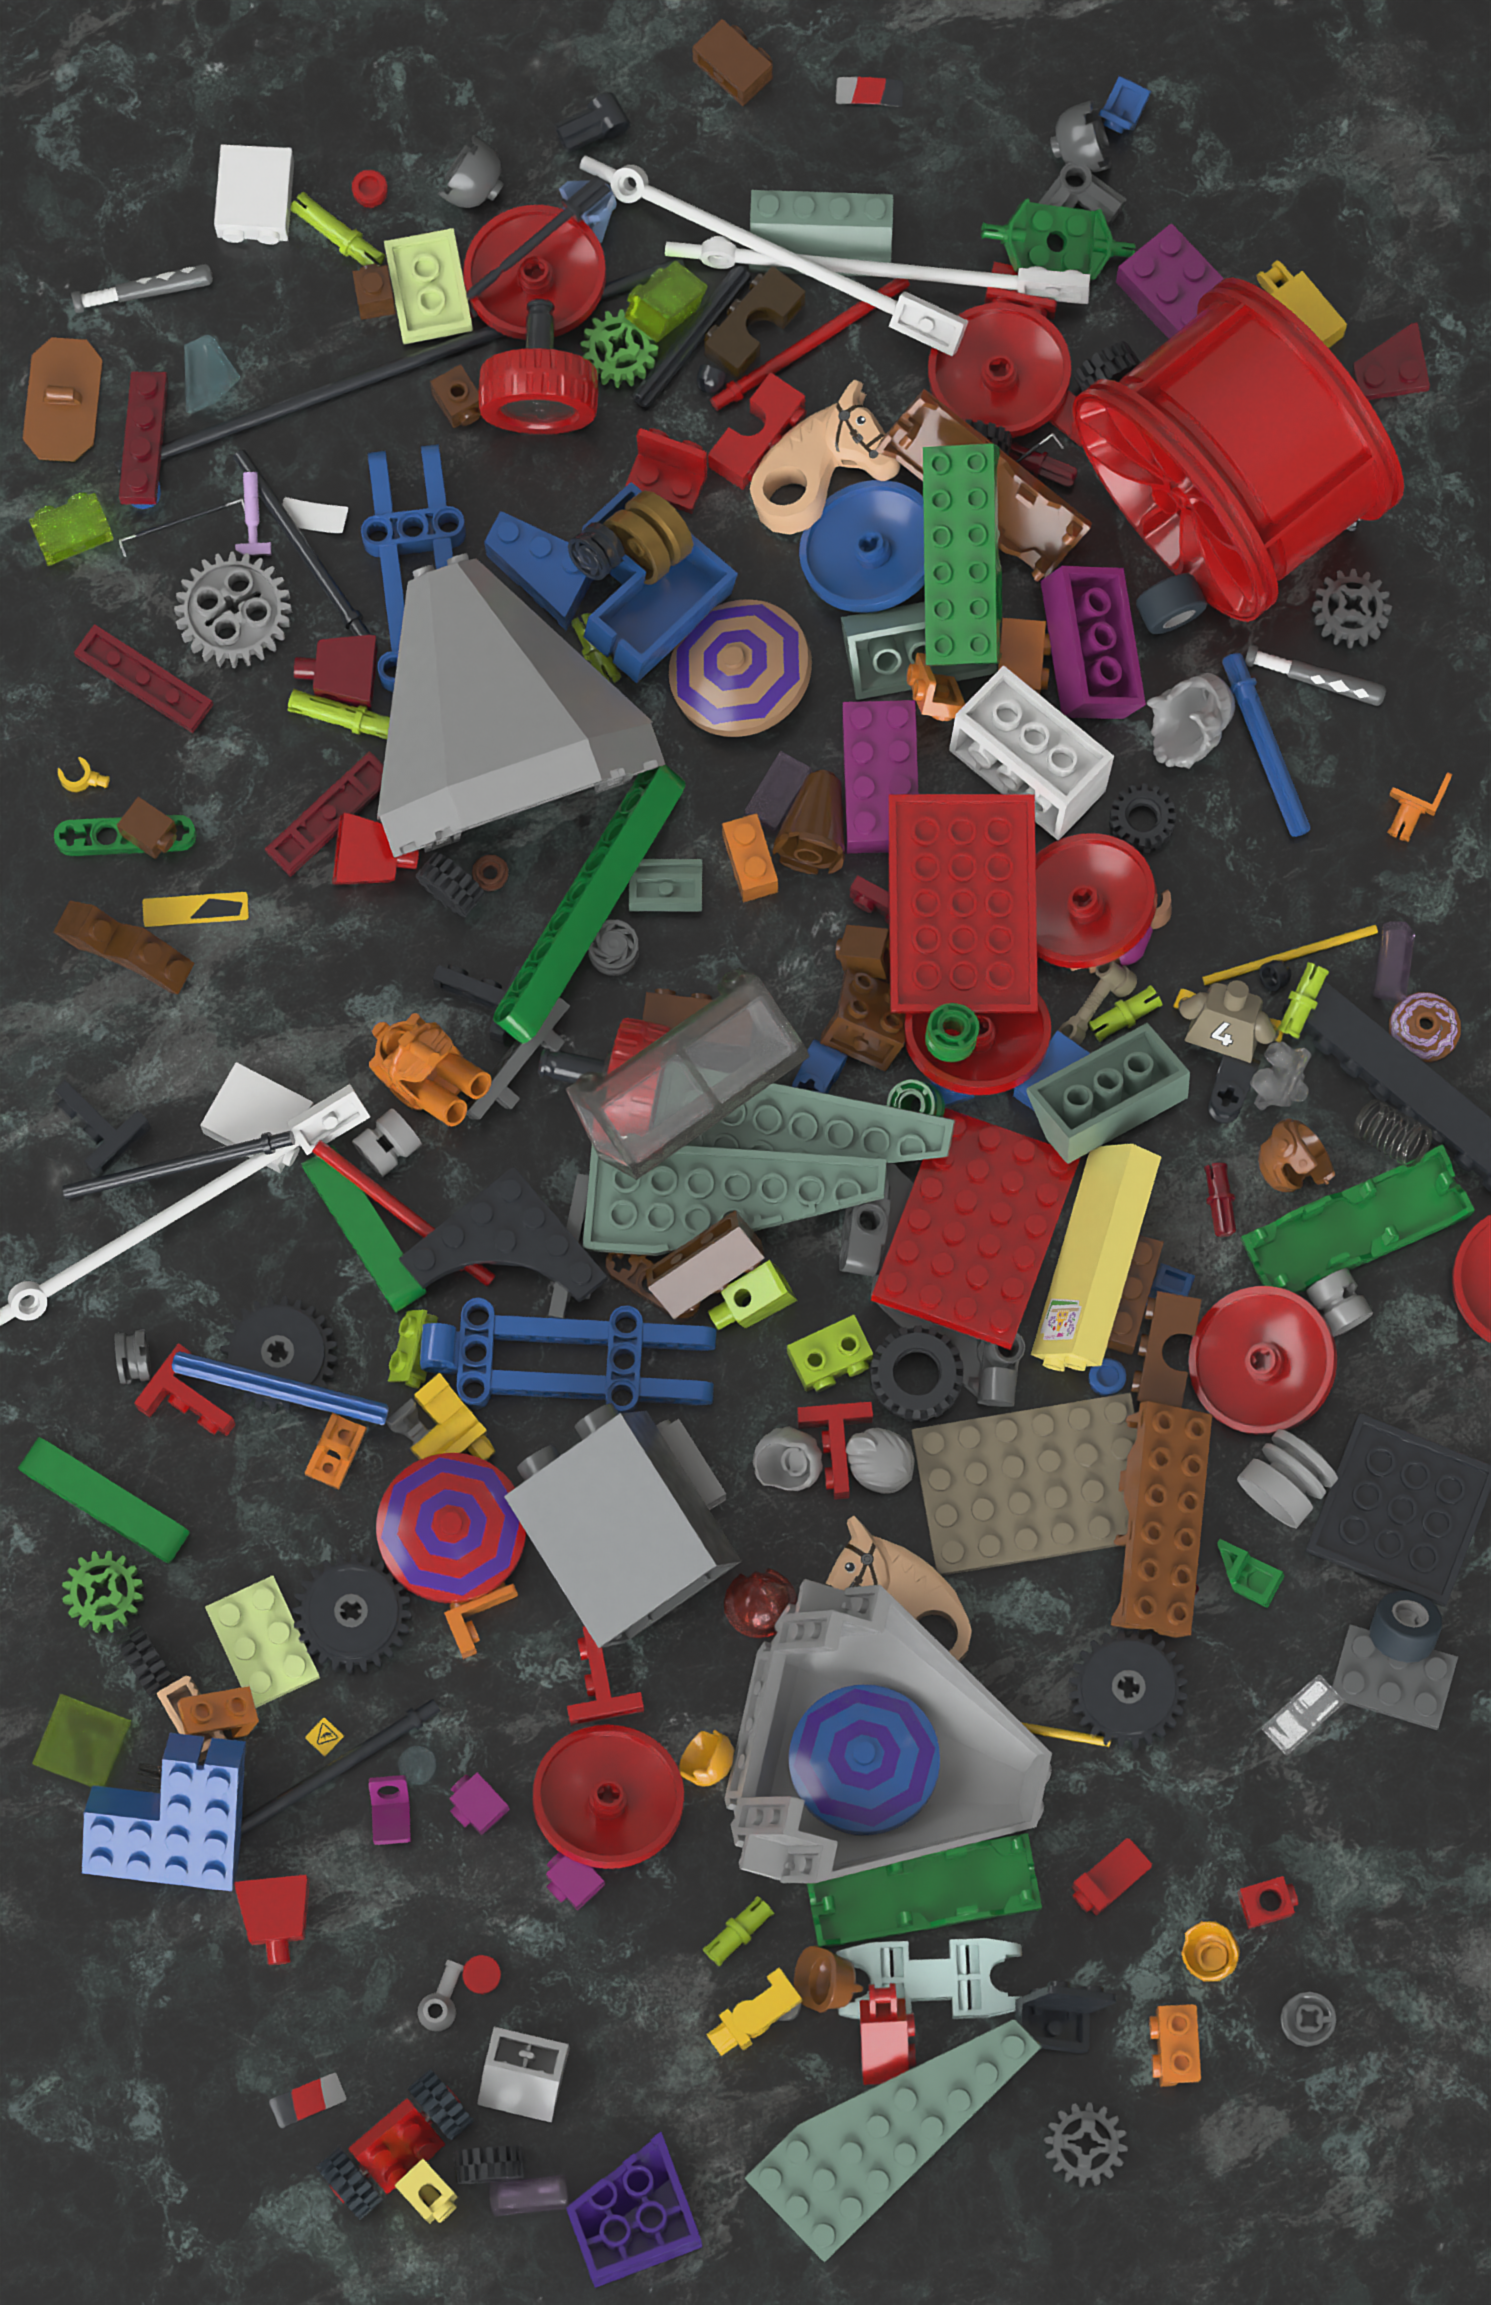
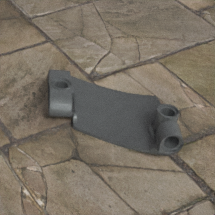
[839,1163,1025,1407]

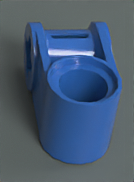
[792,1039,848,1093]

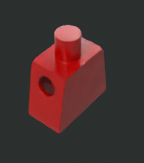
[332,813,419,885]
[235,1875,310,1965]

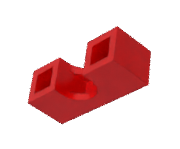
[708,372,807,490]

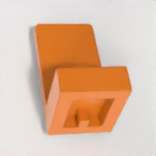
[444,1582,518,1659]
[178,1686,259,1738]

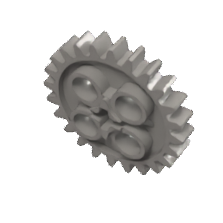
[174,552,292,668]

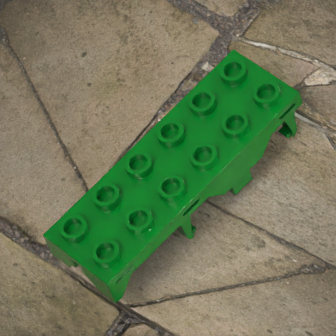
[923,444,1002,666]
[1240,1144,1475,1294]
[806,1833,1042,1948]

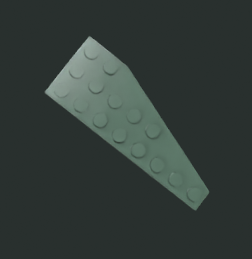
[651,1061,955,1163]
[583,1139,887,1256]
[745,2018,1042,2262]

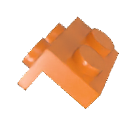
[907,653,965,721]
[1149,2005,1201,2086]

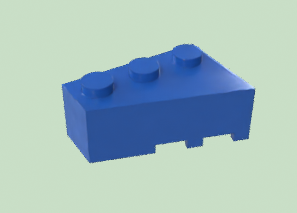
[484,511,593,631]

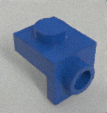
[1098,76,1152,133]

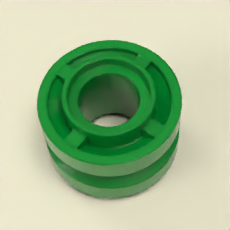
[925,1003,979,1062]
[887,1079,945,1117]

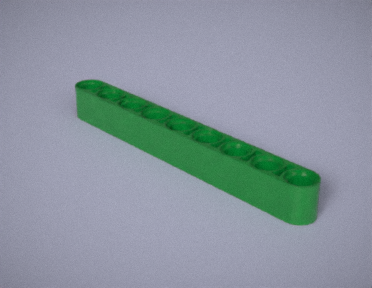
[493,764,686,1044]

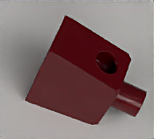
[294,635,378,711]

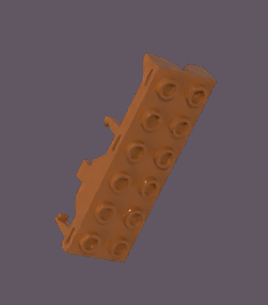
[876,389,1092,581]
[1111,1401,1212,1638]

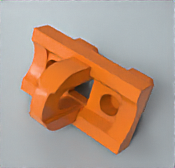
[305,1413,367,1489]

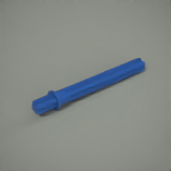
[1222,653,1310,837]

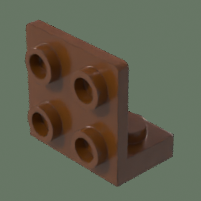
[820,967,906,1071]

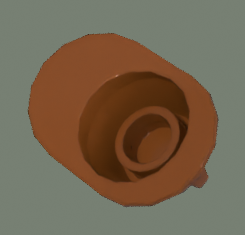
[794,1946,864,2012]

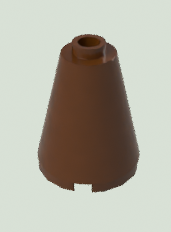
[772,770,845,874]

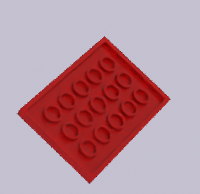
[888,794,1038,1013]
[871,1108,1081,1350]

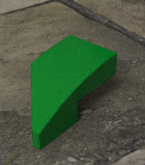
[1217,1539,1285,1608]

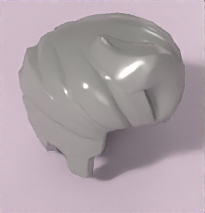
[846,1428,914,1494]

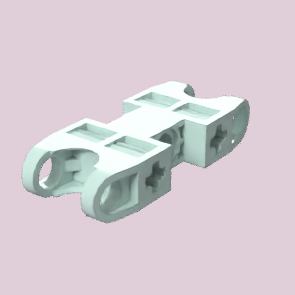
[836,1938,1022,2019]

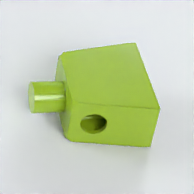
[708,1260,798,1330]

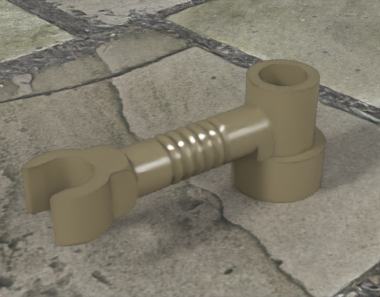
[1058,960,1137,1045]

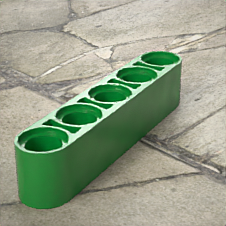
[301,1145,427,1313]
[18,1437,190,1564]

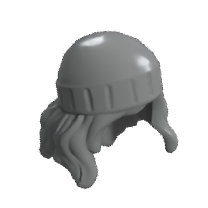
[1147,673,1235,769]

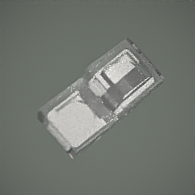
[1261,1674,1345,1756]

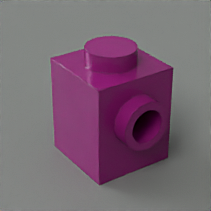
[450,1773,509,1835]
[546,1852,605,1911]

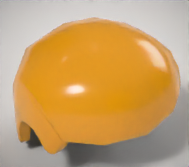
[679,1730,735,1786]
[1181,1921,1240,1982]

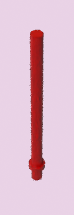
[710,278,910,411]

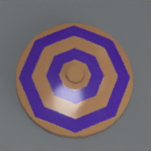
[669,600,812,737]

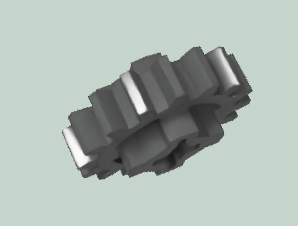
[1312,569,1392,648]
[1044,2102,1127,2187]

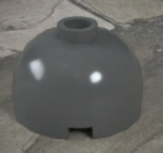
[1050,100,1112,173]
[437,135,503,208]

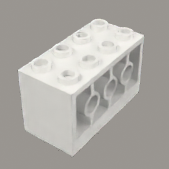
[949,665,1114,840]

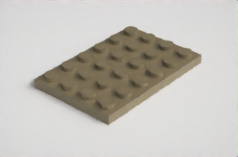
[911,1393,1137,1576]

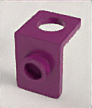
[369,1775,411,1845]

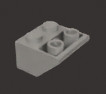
[477,2027,570,2123]

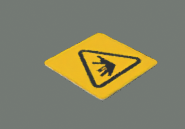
[305,1718,343,1756]

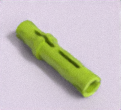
[290,192,385,266]
[288,689,390,739]

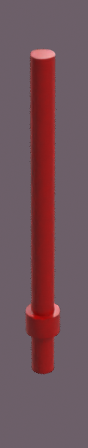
[312,1140,496,1287]

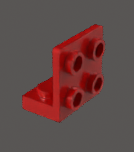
[625,428,707,514]

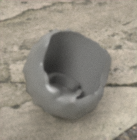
[753,1426,823,1491]

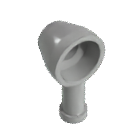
[418,1960,464,2032]

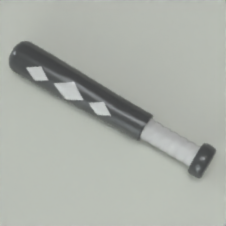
[71,264,213,313]
[1245,645,1386,706]

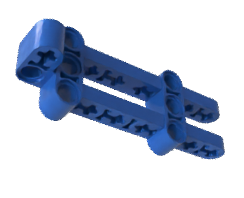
[361,444,466,692]
[420,1298,717,1414]

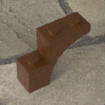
[53,901,195,995]

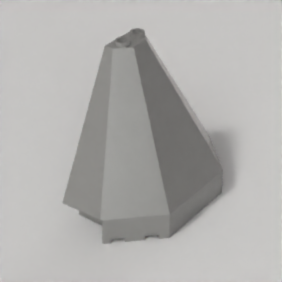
[377,553,665,858]
[725,1579,1052,1883]

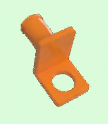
[1387,772,1452,842]

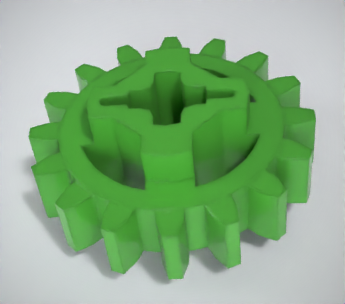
[581,309,658,388]
[62,1551,144,1633]

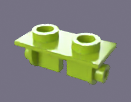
[388,1309,438,1389]

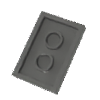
[1330,1624,1458,1730]

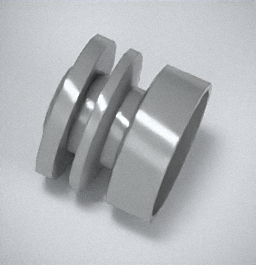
[1237,1429,1338,1529]

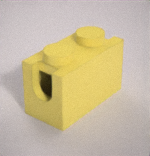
[395,2159,458,2223]

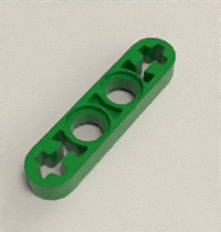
[54,815,197,856]

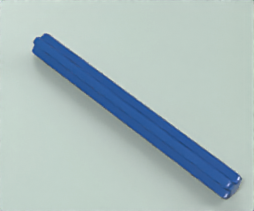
[172,1351,389,1425]

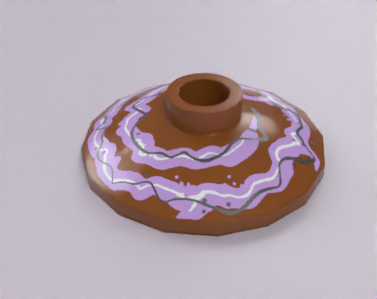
[1388,992,1461,1063]

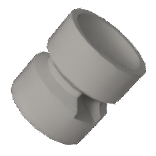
[352,1108,422,1177]
[1306,1268,1373,1337]

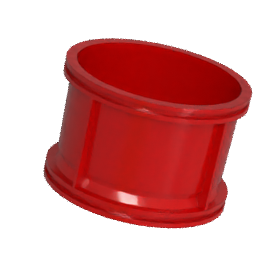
[1072,278,1404,622]

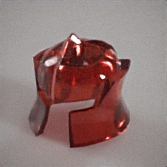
[724,1568,797,1638]

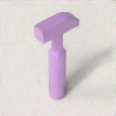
[235,472,272,556]

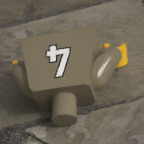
[1173,981,1283,1063]

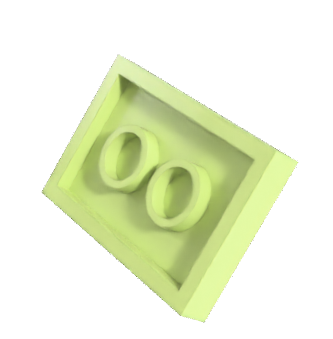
[384,228,473,344]
[205,1575,320,1708]

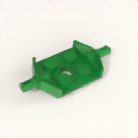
[981,199,1135,282]

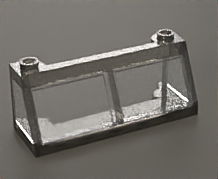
[566,967,810,1180]

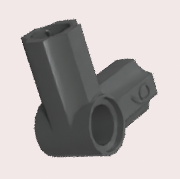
[1038,162,1127,225]

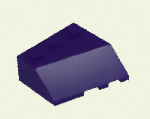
[566,2132,703,2288]

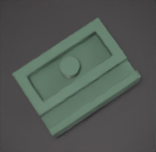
[629,859,702,911]

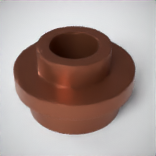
[472,855,509,891]

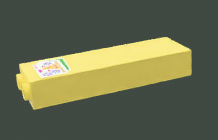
[1031,1144,1161,1371]

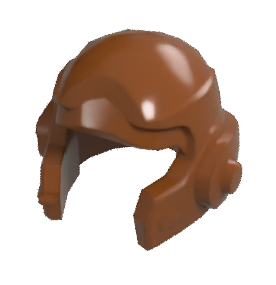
[1258,1118,1335,1192]

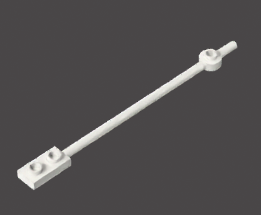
[580,155,968,356]
[665,236,1090,304]
[0,1084,370,1326]

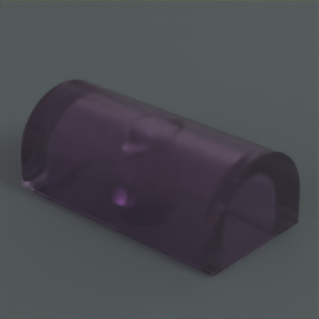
[1374,921,1415,1002]
[489,2175,569,2216]

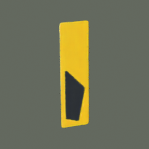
[143,892,249,927]

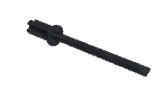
[466,175,610,300]

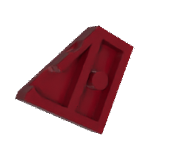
[1352,322,1430,400]

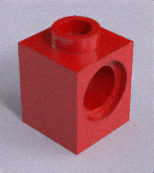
[1237,1876,1298,1929]

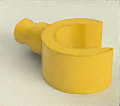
[58,756,110,792]

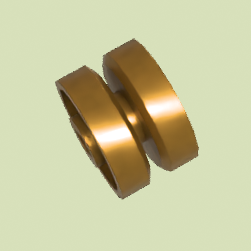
[603,490,693,585]

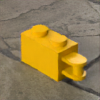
[1257,260,1347,348]

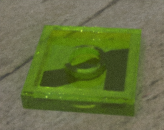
[32,1694,131,1788]

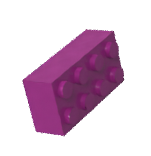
[1116,223,1224,339]
[1040,566,1146,719]
[842,700,918,854]

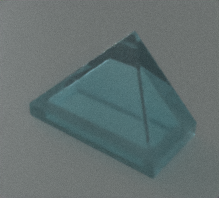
[184,335,241,414]

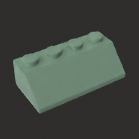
[749,190,893,277]
[841,602,997,700]
[1027,1023,1190,1164]

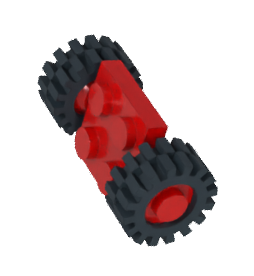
[316,2069,474,2220]

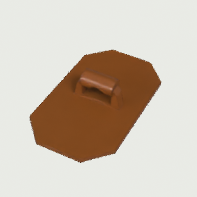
[23,337,103,462]

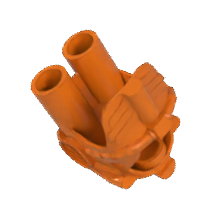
[369,1013,491,1126]

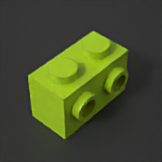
[787,1315,873,1393]

